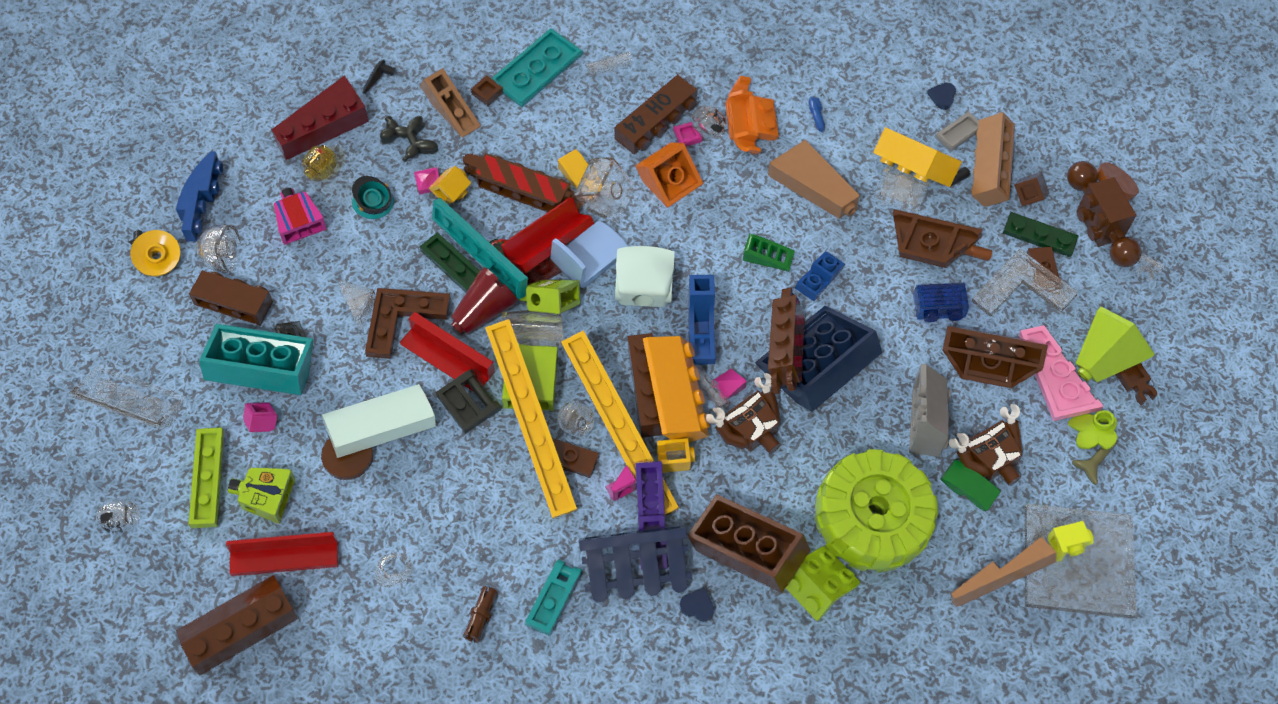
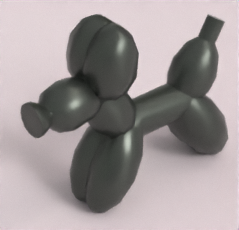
[380,116,439,162]

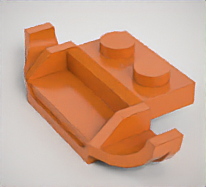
[725,76,779,154]

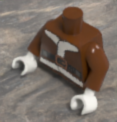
[706,373,781,454]
[949,404,1023,486]

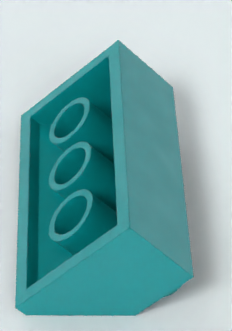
[199,324,313,395]

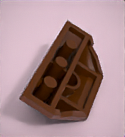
[942,326,1048,388]

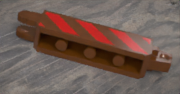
[463,153,585,213]
[768,287,805,394]

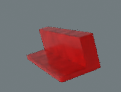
[501,197,594,273]
[400,312,495,392]
[226,532,338,576]

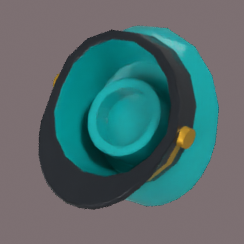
[352,176,394,219]

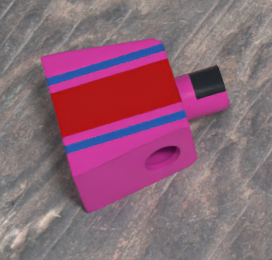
[274,188,327,245]

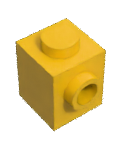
[429,166,471,204]

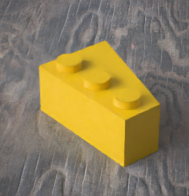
[873,127,962,187]

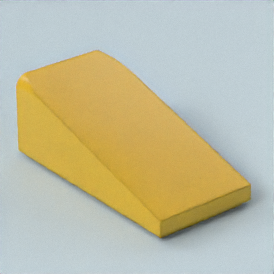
[558,149,604,200]

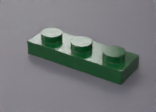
[1002,212,1079,258]
[419,232,480,293]

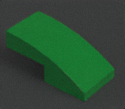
[940,460,1001,511]

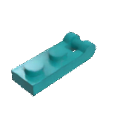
[525,559,583,636]

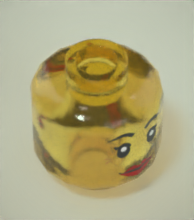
[301,145,337,180]

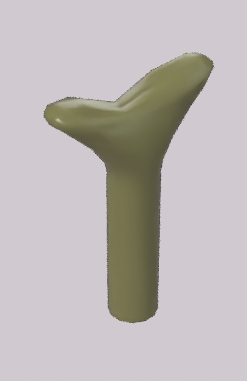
[1072,441,1118,485]

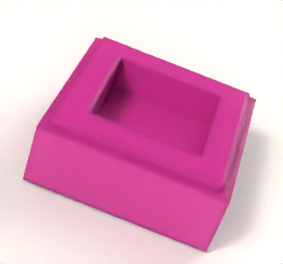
[673,121,702,146]

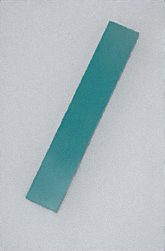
[432,198,528,299]

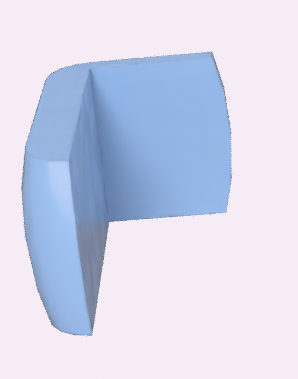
[551,221,628,288]

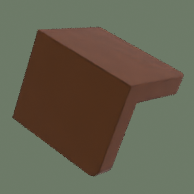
[1014,172,1049,206]

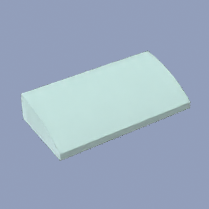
[322,384,436,458]

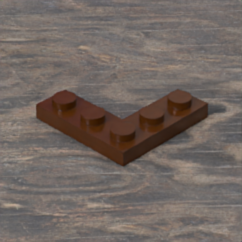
[365,288,451,359]

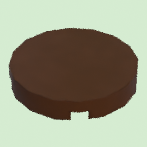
[321,438,373,480]

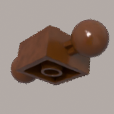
[1067,161,1142,268]

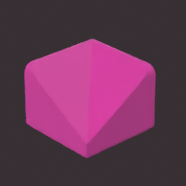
[243,403,277,432]
[605,466,636,501]

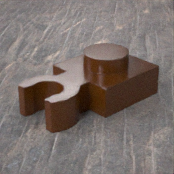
[1115,363,1158,405]

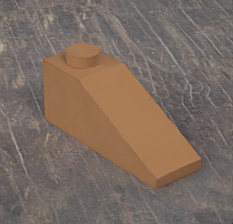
[420,68,481,138]

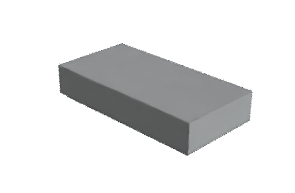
[935,112,979,152]

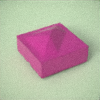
[414,167,439,195]

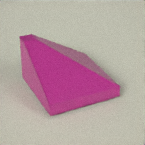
[711,369,747,401]

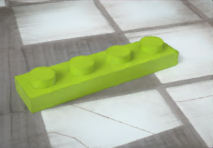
[188,428,224,528]

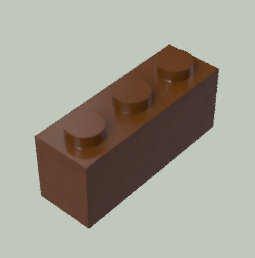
[189,270,273,326]

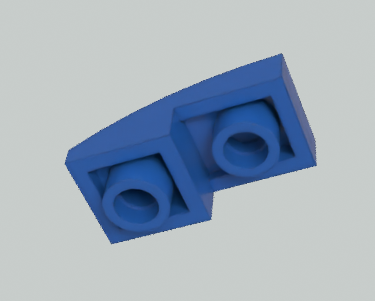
[795,251,845,301]

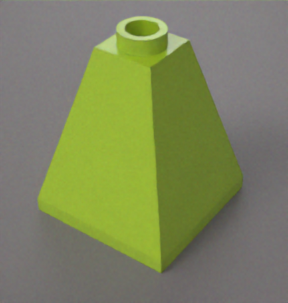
[1076,307,1155,382]

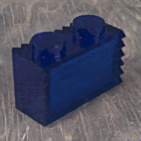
[913,283,969,322]

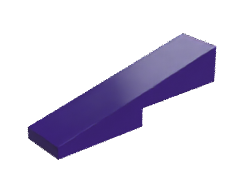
[635,460,667,570]

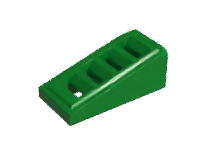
[743,233,795,272]

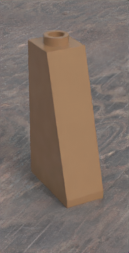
[768,140,860,219]

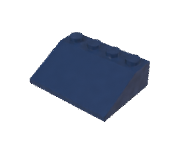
[755,306,882,412]

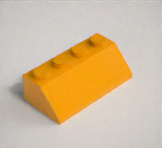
[643,336,710,443]

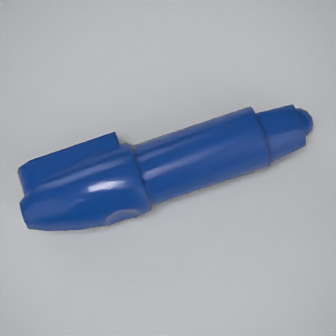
[809,97,825,132]

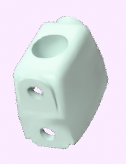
[615,246,675,307]

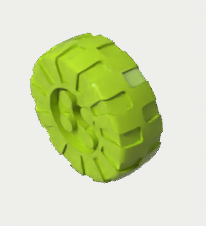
[814,449,938,573]

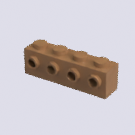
[971,112,1015,207]

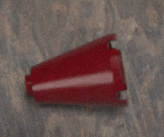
[451,267,518,334]

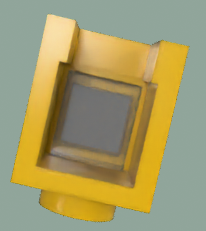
[657,438,695,473]

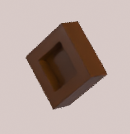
[471,75,503,106]

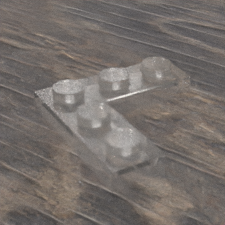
[972,249,1078,317]

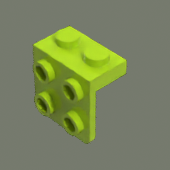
[786,546,860,621]

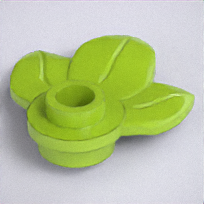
[1068,410,1117,450]

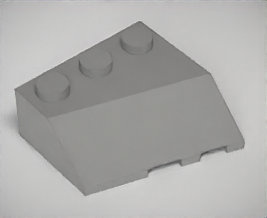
[909,364,951,457]

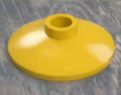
[130,230,181,276]

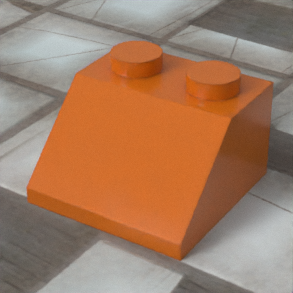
[635,142,704,208]

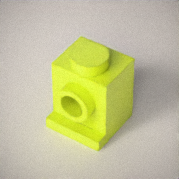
[1047,521,1094,562]

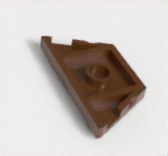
[893,209,982,268]

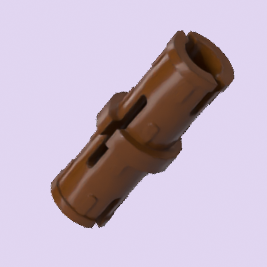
[463,586,498,643]

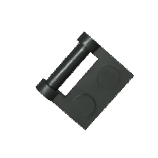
[435,369,502,434]

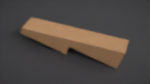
[951,537,1057,607]

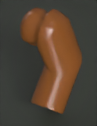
[963,245,992,261]

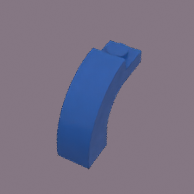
[688,275,716,365]

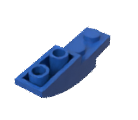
[176,151,223,242]

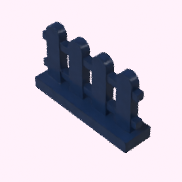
[579,525,692,602]

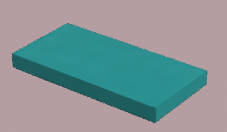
[491,28,583,107]

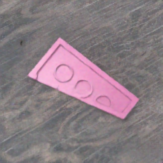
[1019,325,1103,421]

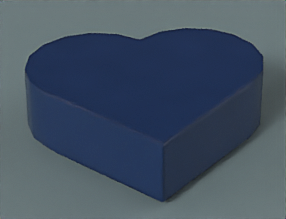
[927,82,956,110]
[679,587,714,622]

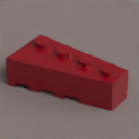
[271,75,369,161]

